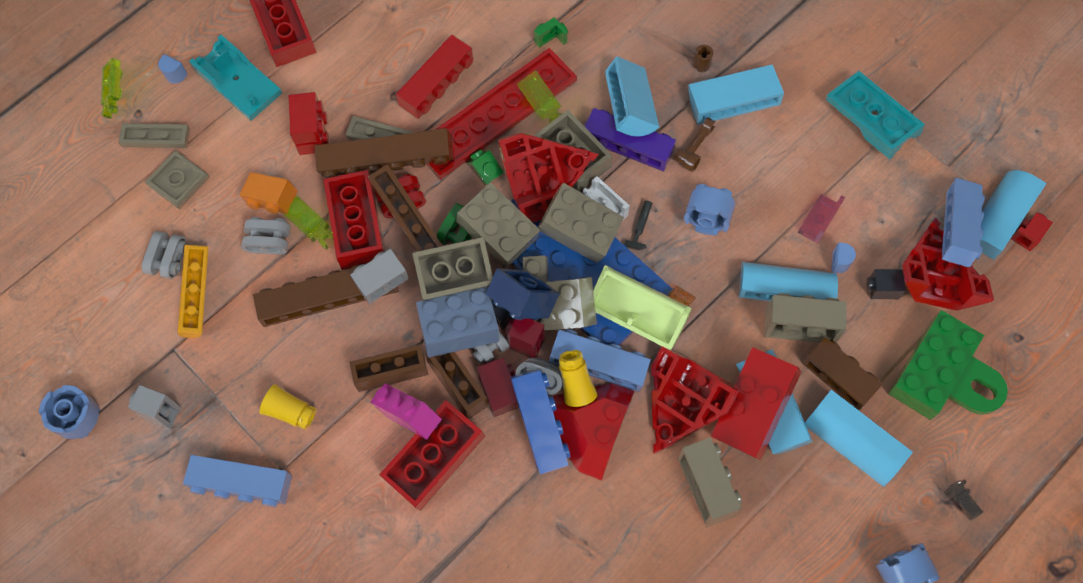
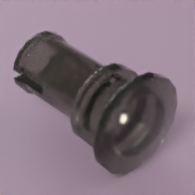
[944,479,983,520]

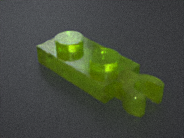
[101,58,122,119]
[517,70,562,124]
[282,196,333,250]

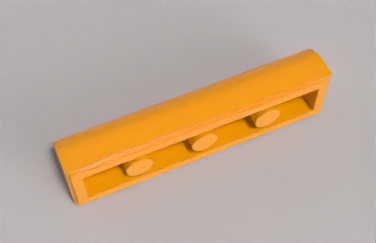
[177,245,209,338]

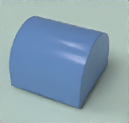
[158,54,188,84]
[831,242,856,273]

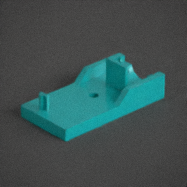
[189,34,283,121]
[826,71,925,160]

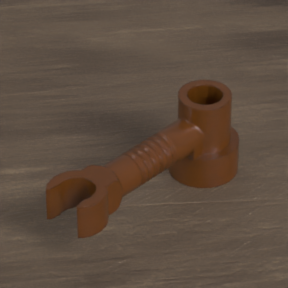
[674,117,715,172]

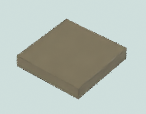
[145,150,210,209]

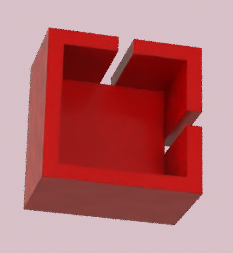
[288,92,329,155]

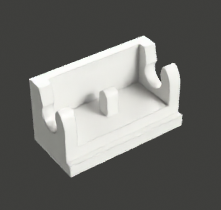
[582,176,630,220]

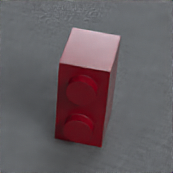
[506,319,545,358]
[477,358,519,417]

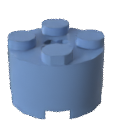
[684,184,735,236]
[39,385,100,439]
[875,543,940,583]

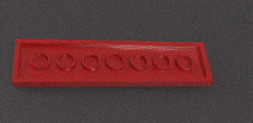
[426,47,577,180]

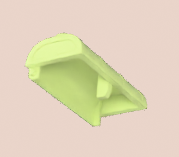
[593,265,692,350]

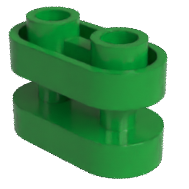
[436,203,472,246]

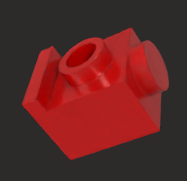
[1010,212,1053,251]

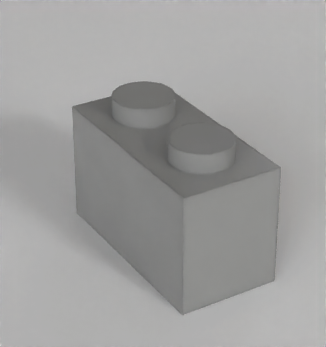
[350,249,409,304]
[128,385,181,429]

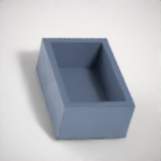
[416,287,499,357]

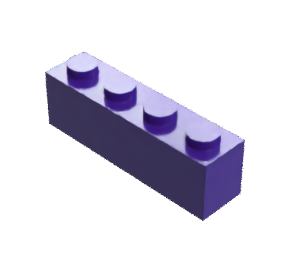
[584,108,676,172]

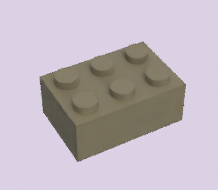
[534,110,612,192]
[456,182,540,269]
[538,183,624,263]
[412,237,493,301]
[764,293,847,343]
[678,437,742,527]

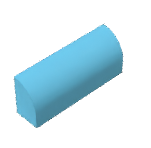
[605,56,659,136]
[689,64,784,125]
[980,170,1047,260]
[739,262,838,301]
[736,349,813,454]
[805,390,913,487]

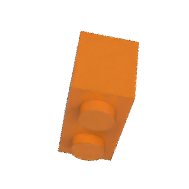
[239,172,298,214]

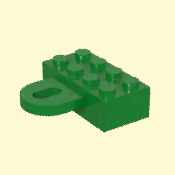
[888,310,1008,420]

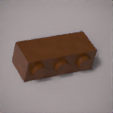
[802,337,882,410]
[349,345,429,392]
[427,352,487,419]

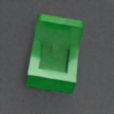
[534,17,568,48]
[467,149,504,185]

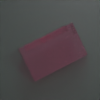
[798,194,845,244]

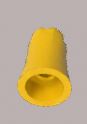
[559,350,597,407]
[259,384,317,430]

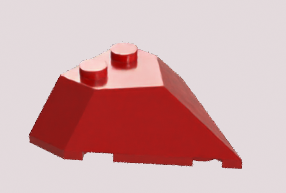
[498,132,599,223]
[902,217,994,311]
[651,346,739,454]
[550,383,635,481]

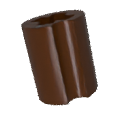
[693,44,714,72]

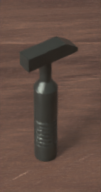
[624,200,653,251]

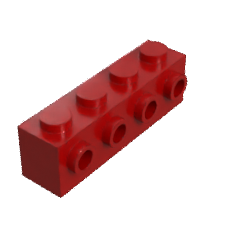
[396,34,473,119]

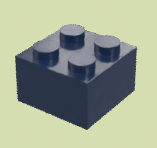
[486,269,560,320]

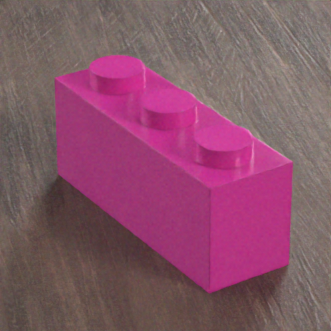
[370,383,442,439]

